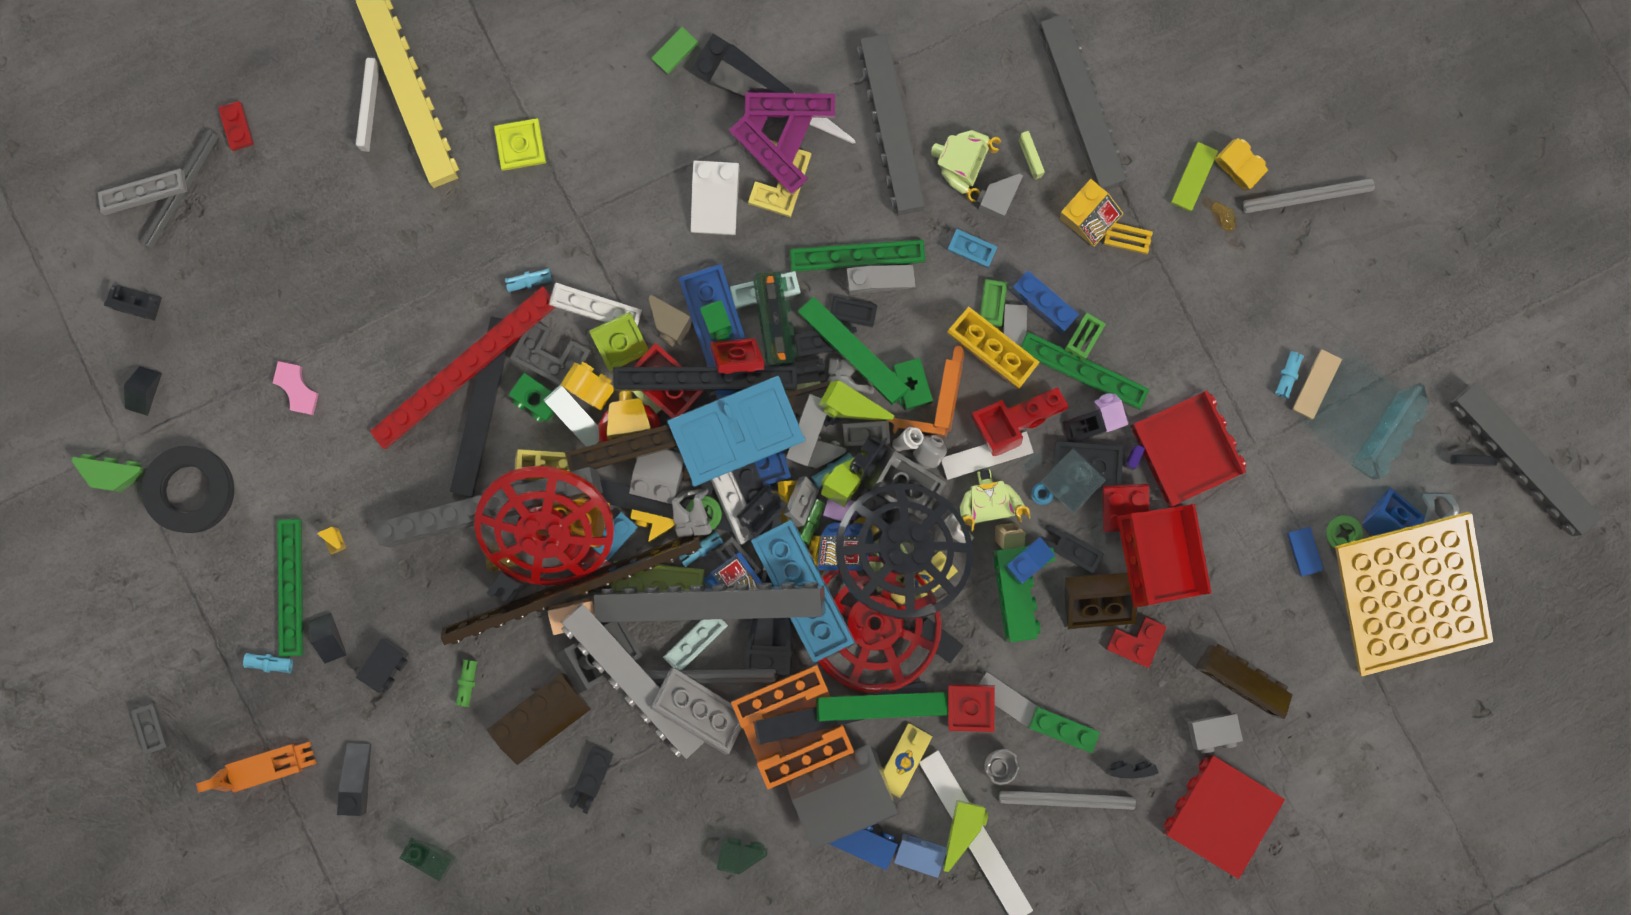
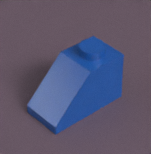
[1004,537,1055,584]

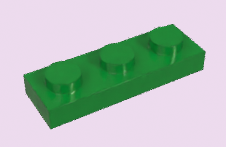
[1028,707,1100,753]

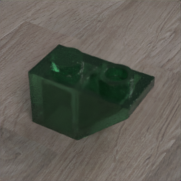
[399,837,456,881]
[716,837,768,874]

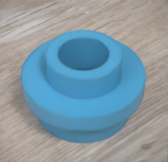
[1031,482,1054,505]

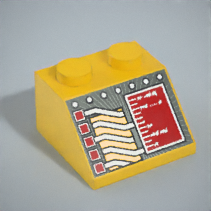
[1060,179,1123,247]

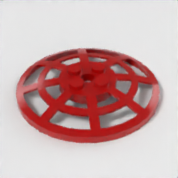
[474,466,614,585]
[818,555,942,693]

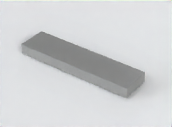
[97,169,188,215]

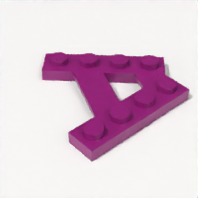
[729,93,835,196]

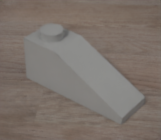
[846,265,916,295]

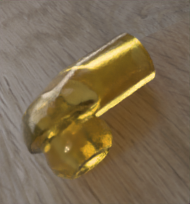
[1210,201,1236,231]

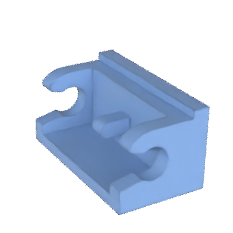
[894,833,946,878]

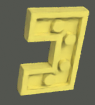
[748,140,812,218]

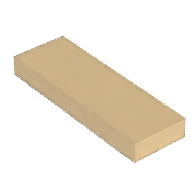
[1291,349,1342,420]

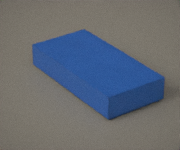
[1287,527,1324,577]

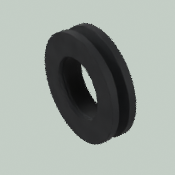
[141,446,234,533]

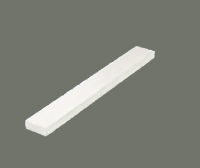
[919,750,1033,915]

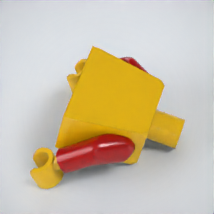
[598,391,662,443]

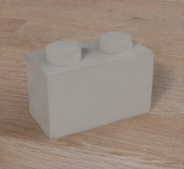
[1188,713,1243,753]

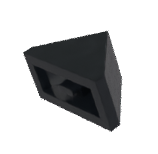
[124,366,162,416]
[1063,409,1107,442]
[309,613,347,664]

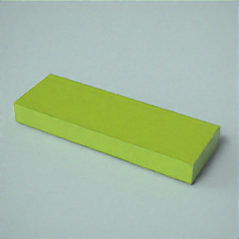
[1170,142,1218,213]

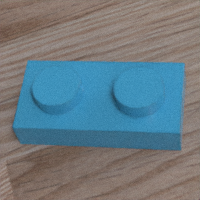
[947,229,997,269]
[592,512,638,561]

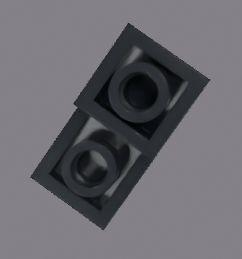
[1106,760,1159,778]

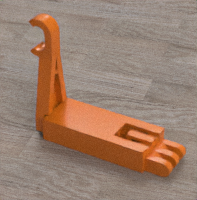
[876,346,965,438]
[196,742,317,793]

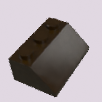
[1064,573,1137,629]

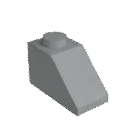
[977,174,1023,220]

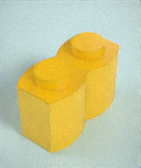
[1215,138,1268,191]
[560,362,613,410]

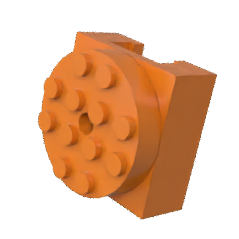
[731,664,854,790]

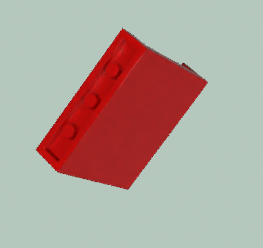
[1130,390,1247,508]
[1117,504,1212,607]
[1163,754,1285,879]

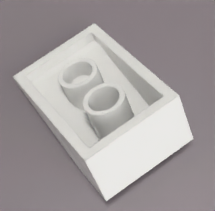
[691,161,740,235]

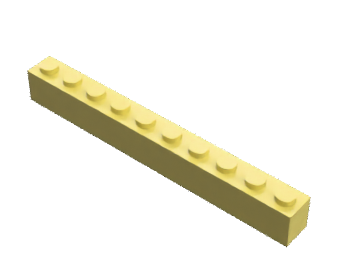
[355,0,459,188]

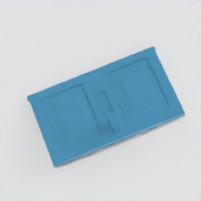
[667,375,806,487]

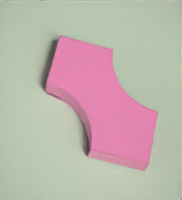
[273,361,319,415]

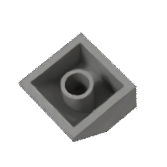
[629,449,685,504]

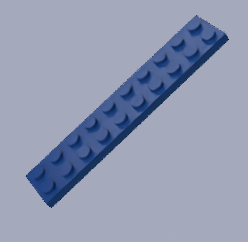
[679,264,791,486]

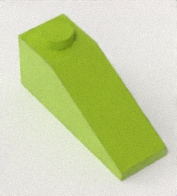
[819,380,894,421]
[821,453,866,508]
[942,800,988,872]

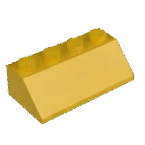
[947,306,1040,390]

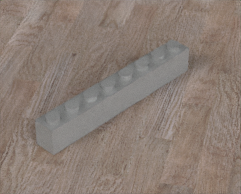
[561,603,704,759]

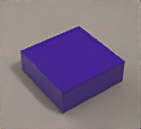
[1125,445,1145,470]

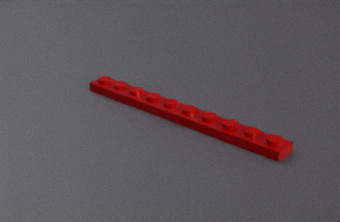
[370,287,556,450]

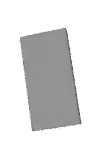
[650,667,741,755]

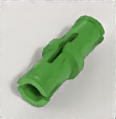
[799,500,826,546]
[455,659,478,707]

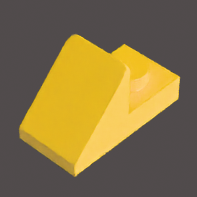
[630,509,676,542]

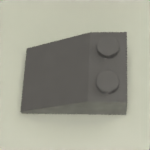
[861,446,947,521]
[556,622,643,694]

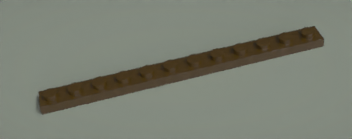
[565,381,830,472]
[440,534,702,645]

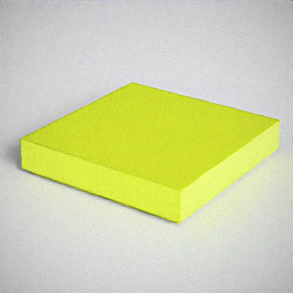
[494,118,546,171]

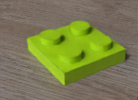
[589,312,649,372]

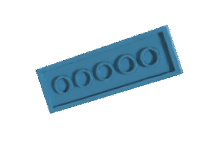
[751,519,855,663]

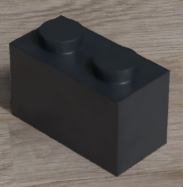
[356,639,409,693]

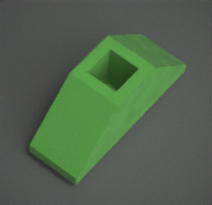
[72,454,147,492]

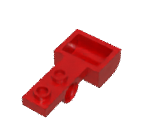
[971,387,1068,456]

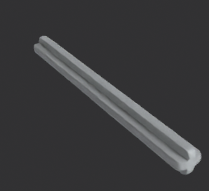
[1243,179,1375,213]
[999,790,1136,810]

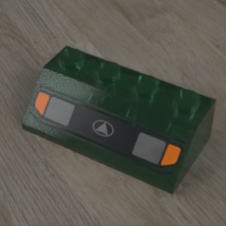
[753,272,798,366]

